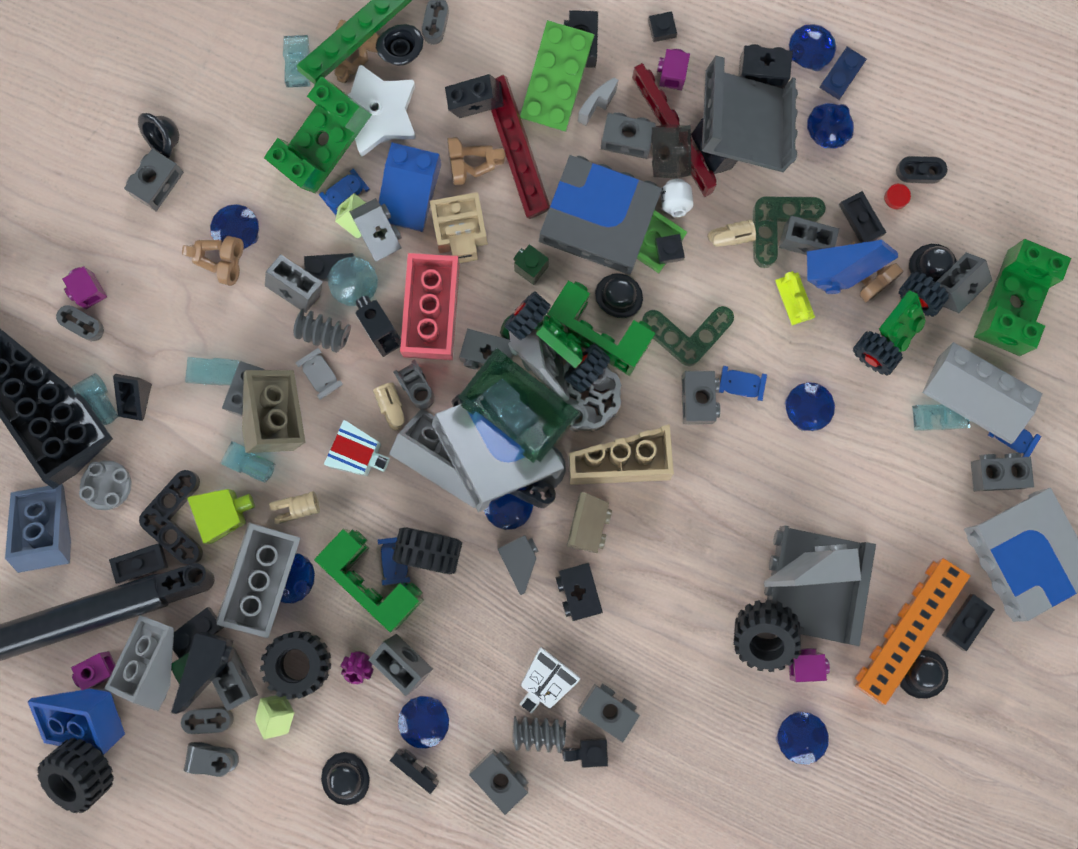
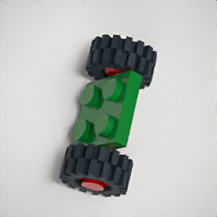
[853,272,949,376]
[504,291,610,393]

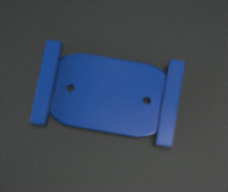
[319,169,370,215]
[719,366,767,401]
[988,429,1042,457]
[378,537,411,585]

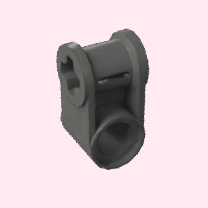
[393,359,434,409]
[184,742,239,777]

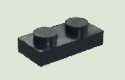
[839,191,887,243]
[304,253,356,282]
[109,543,168,584]
[942,594,995,651]
[173,607,224,658]
[390,749,439,795]

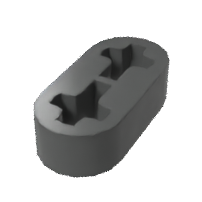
[422,0,449,45]
[56,305,104,341]
[181,707,234,734]

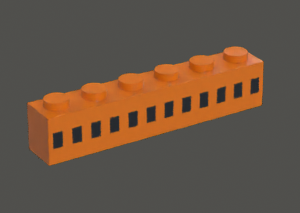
[855,558,971,705]

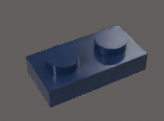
[819,46,867,100]

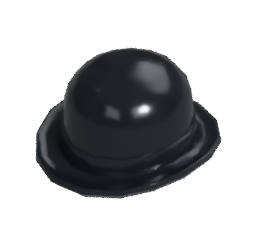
[376,24,424,66]
[138,113,180,158]
[909,243,957,282]
[595,273,643,318]
[900,650,949,699]
[321,752,370,806]

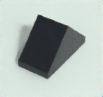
[113,374,152,421]

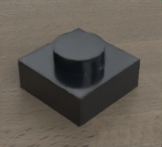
[648,11,677,42]
[655,234,685,264]

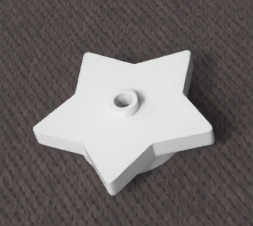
[347,65,416,156]

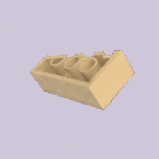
[568,424,674,485]

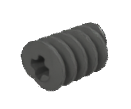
[293,308,351,353]
[513,716,566,753]

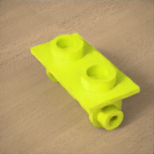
[775,271,815,325]

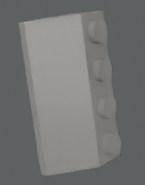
[922,342,1043,444]
[389,409,475,508]
[216,522,300,638]

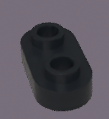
[896,156,948,184]

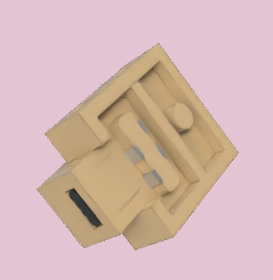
[430,192,488,263]

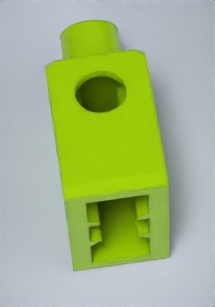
[187,489,255,544]

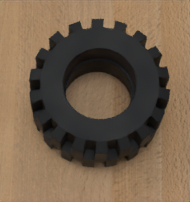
[392,527,462,575]
[733,600,801,672]
[260,631,332,699]
[37,738,114,813]

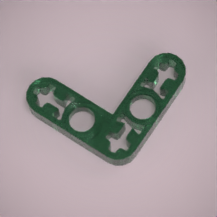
[753,196,826,268]
[641,306,734,366]

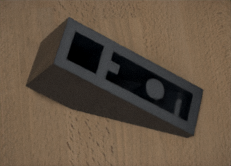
[171,632,234,714]

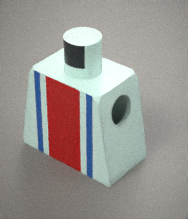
[324,420,390,476]

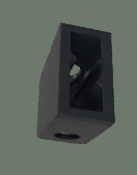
[355,295,401,357]

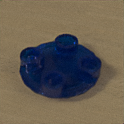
[789,24,836,71]
[807,103,854,149]
[210,204,259,250]
[785,382,835,431]
[484,486,533,530]
[280,553,315,604]
[398,696,449,749]
[776,711,829,765]

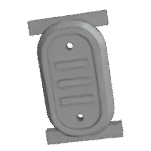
[296,348,343,400]

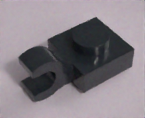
[562,738,608,768]

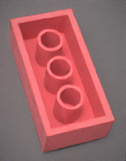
[400,253,460,360]

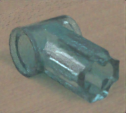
[72,373,118,425]
[220,441,276,483]

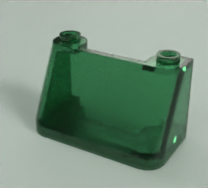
[458,348,581,463]

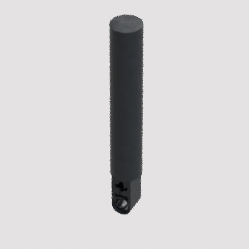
[0,563,215,661]

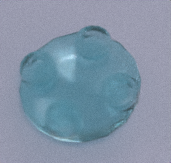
[328,256,378,306]

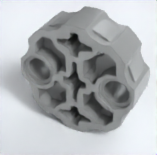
[549,362,622,432]

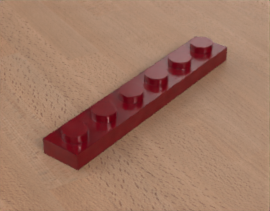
[632,63,717,197]
[491,74,550,219]

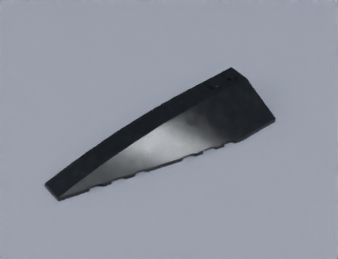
[0,329,113,489]

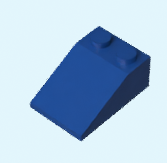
[379,142,442,232]
[807,240,898,294]
[27,689,125,755]

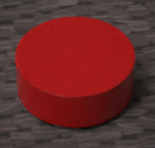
[884,183,911,210]

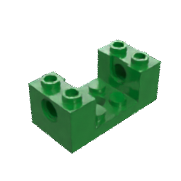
[264,76,372,194]
[974,239,1072,356]
[547,280,656,376]
[314,529,424,632]

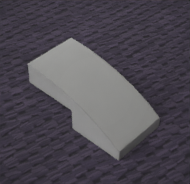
[578,78,618,126]

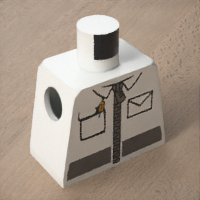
[520,647,580,714]

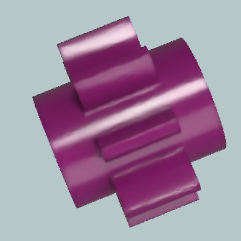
[340,651,374,684]

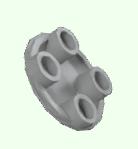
[79,461,132,510]

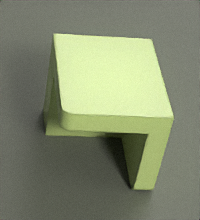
[335,193,366,238]
[255,695,294,739]

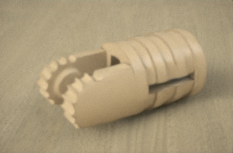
[707,219,756,247]
[373,383,405,431]
[269,491,320,524]

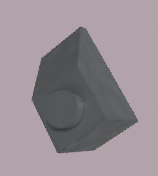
[498,535,539,595]

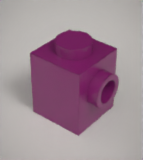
[657,49,690,91]
[62,266,107,309]
[789,648,830,682]
[71,651,116,690]

